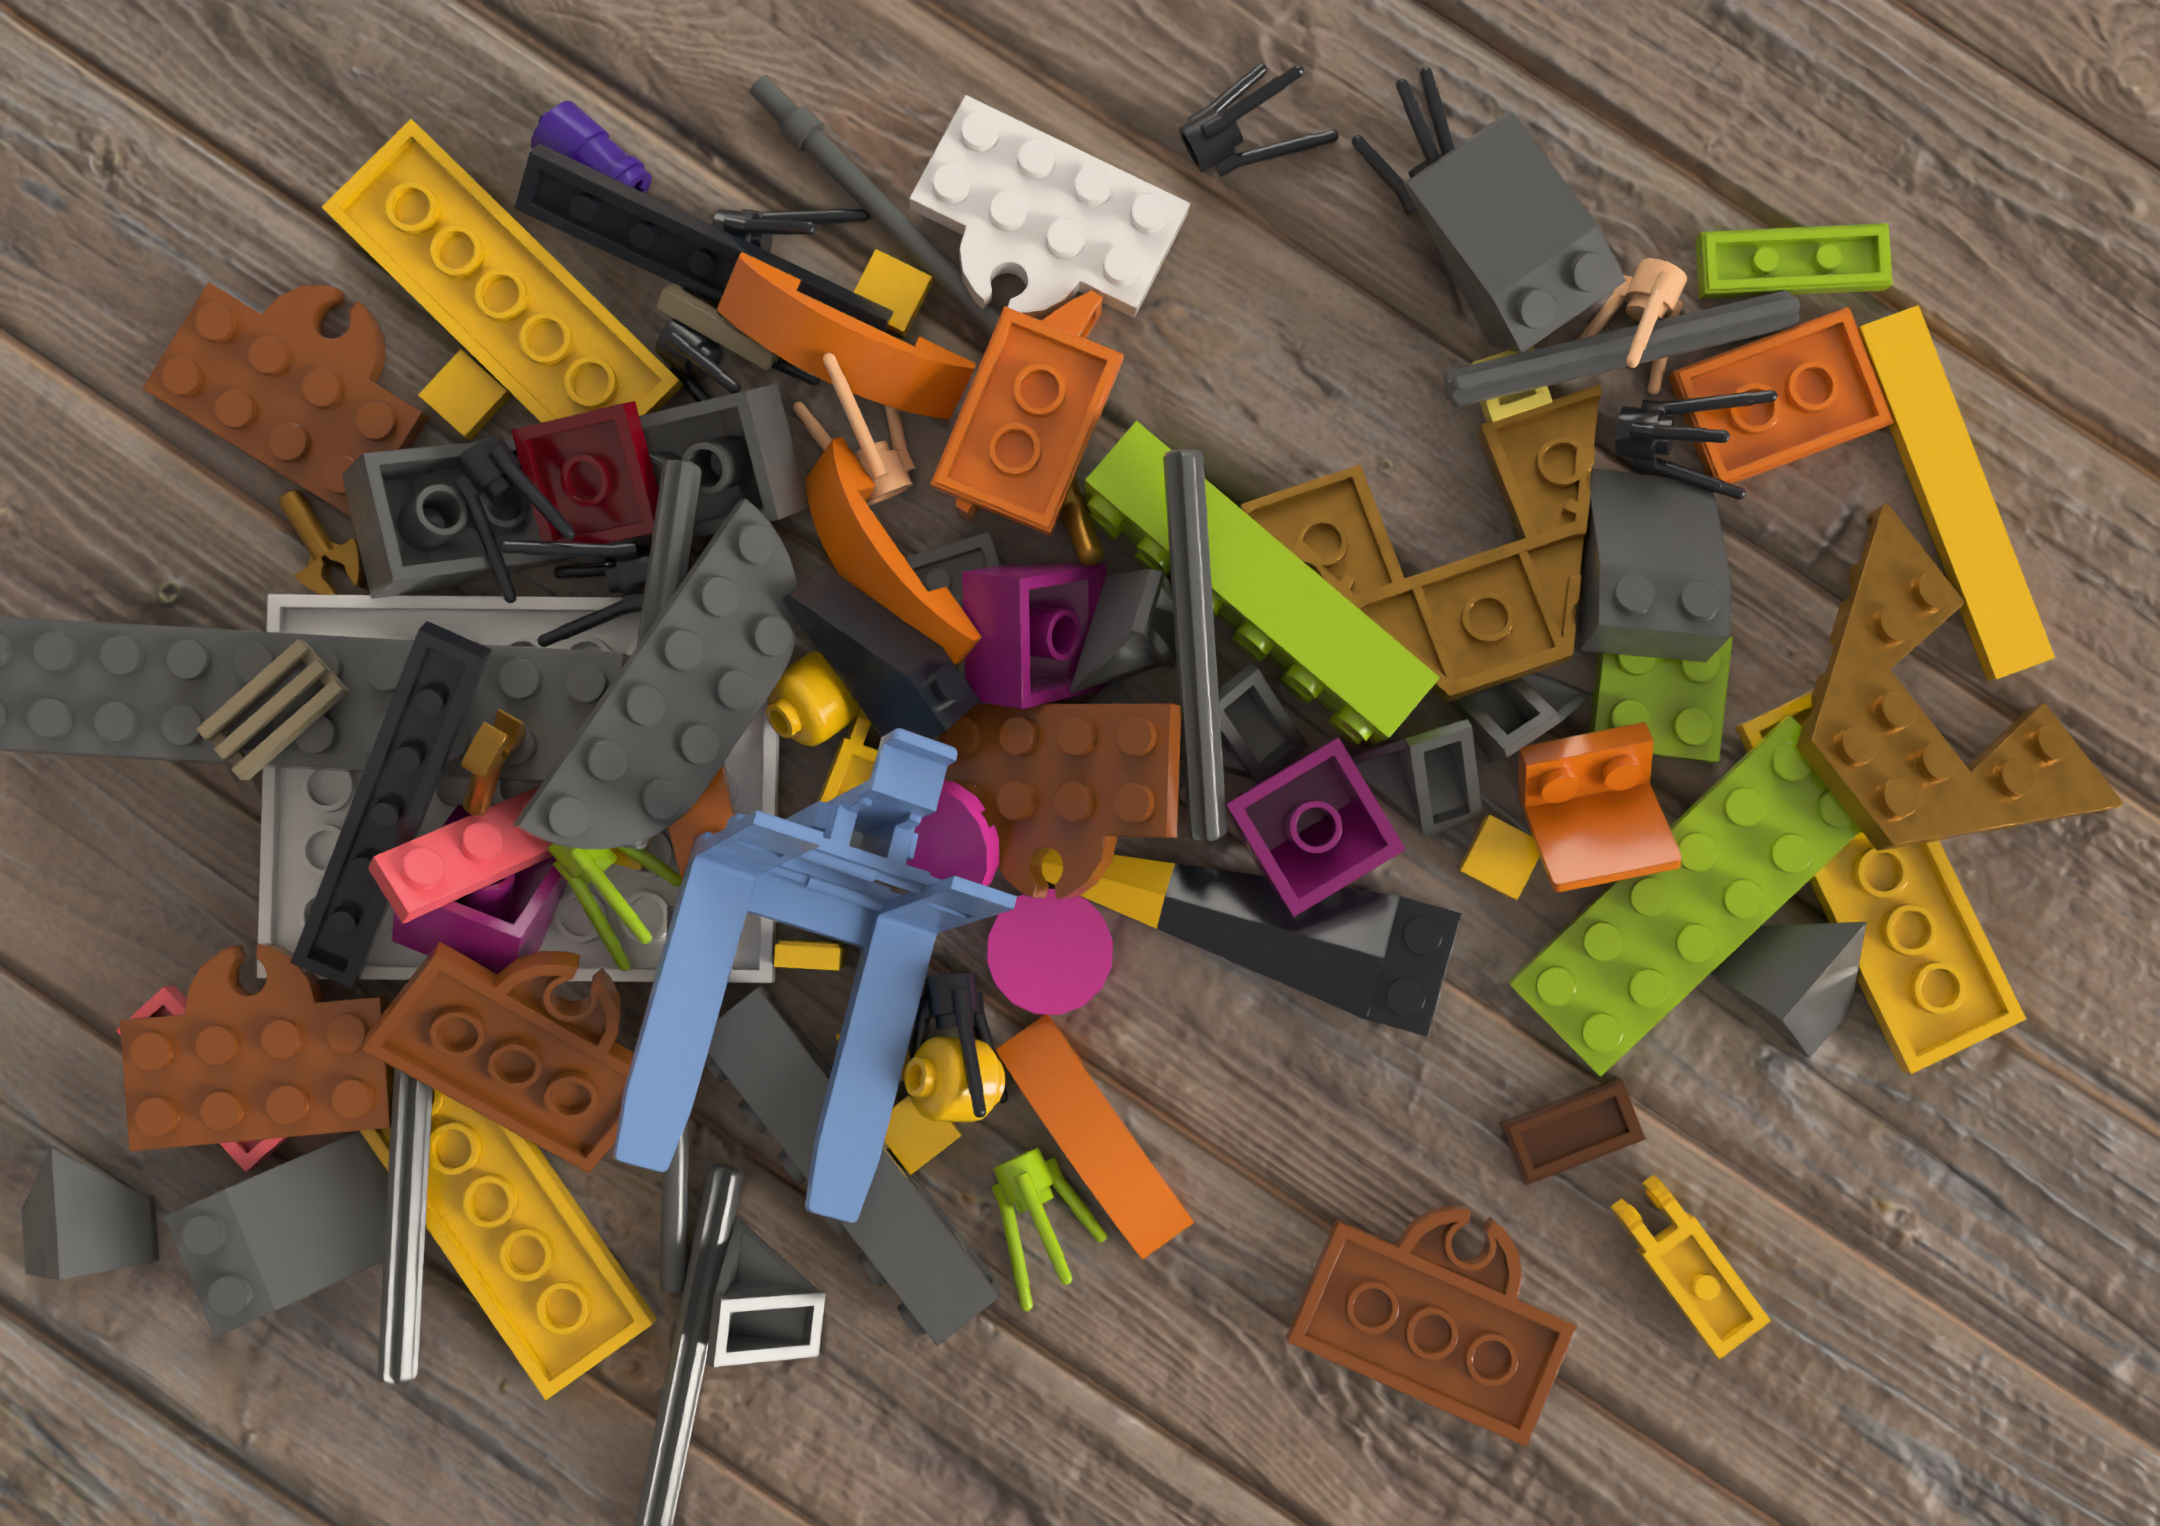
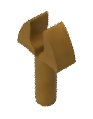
[1060,476,1104,566]
[278,489,367,595]
[461,708,526,816]

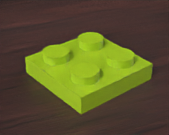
[1589,636,1733,764]

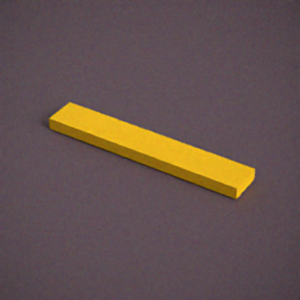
[1857,305,2055,681]

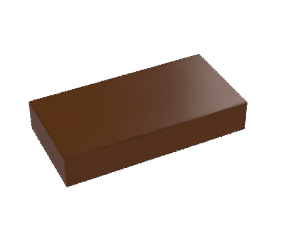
[1499,1077,1646,1185]

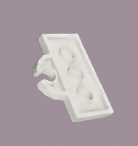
[909,95,1191,320]

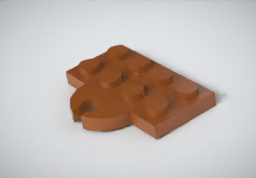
[142,282,429,517]
[938,703,1181,899]
[362,941,634,1173]
[120,943,394,1151]
[1286,1205,1577,1447]

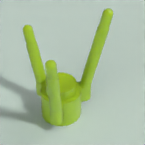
[547,844,682,971]
[990,1147,1107,1311]

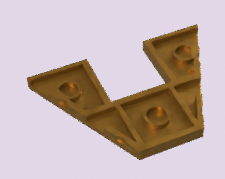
[1240,384,1602,702]
[1796,503,2124,851]

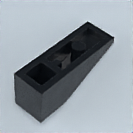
[782,566,980,739]

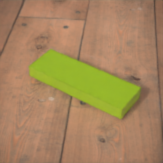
[1695,223,1893,299]

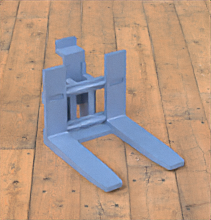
[613,728,1017,1223]

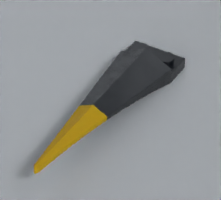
[1042,849,1462,1037]

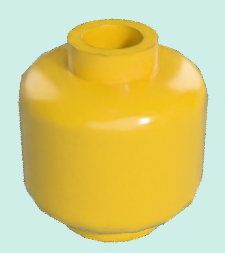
[766,651,861,747]
[905,1036,1005,1123]

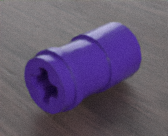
[531,101,652,194]

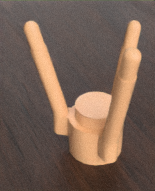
[1577,258,1687,396]
[793,353,916,505]

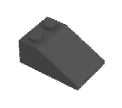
[1403,112,1626,353]
[606,384,809,546]
[342,438,576,599]
[1579,470,1731,662]
[164,1131,388,1338]

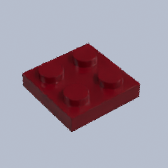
[511,401,659,544]

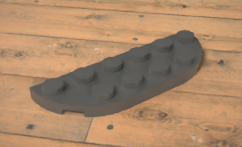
[512,499,799,849]

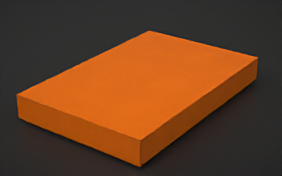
[930,306,1124,536]
[1667,307,1894,484]

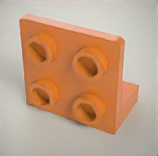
[1518,722,1682,892]

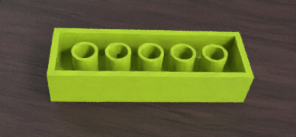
[1084,420,1440,746]

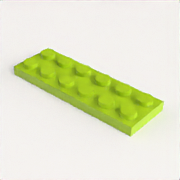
[1507,716,1861,1077]

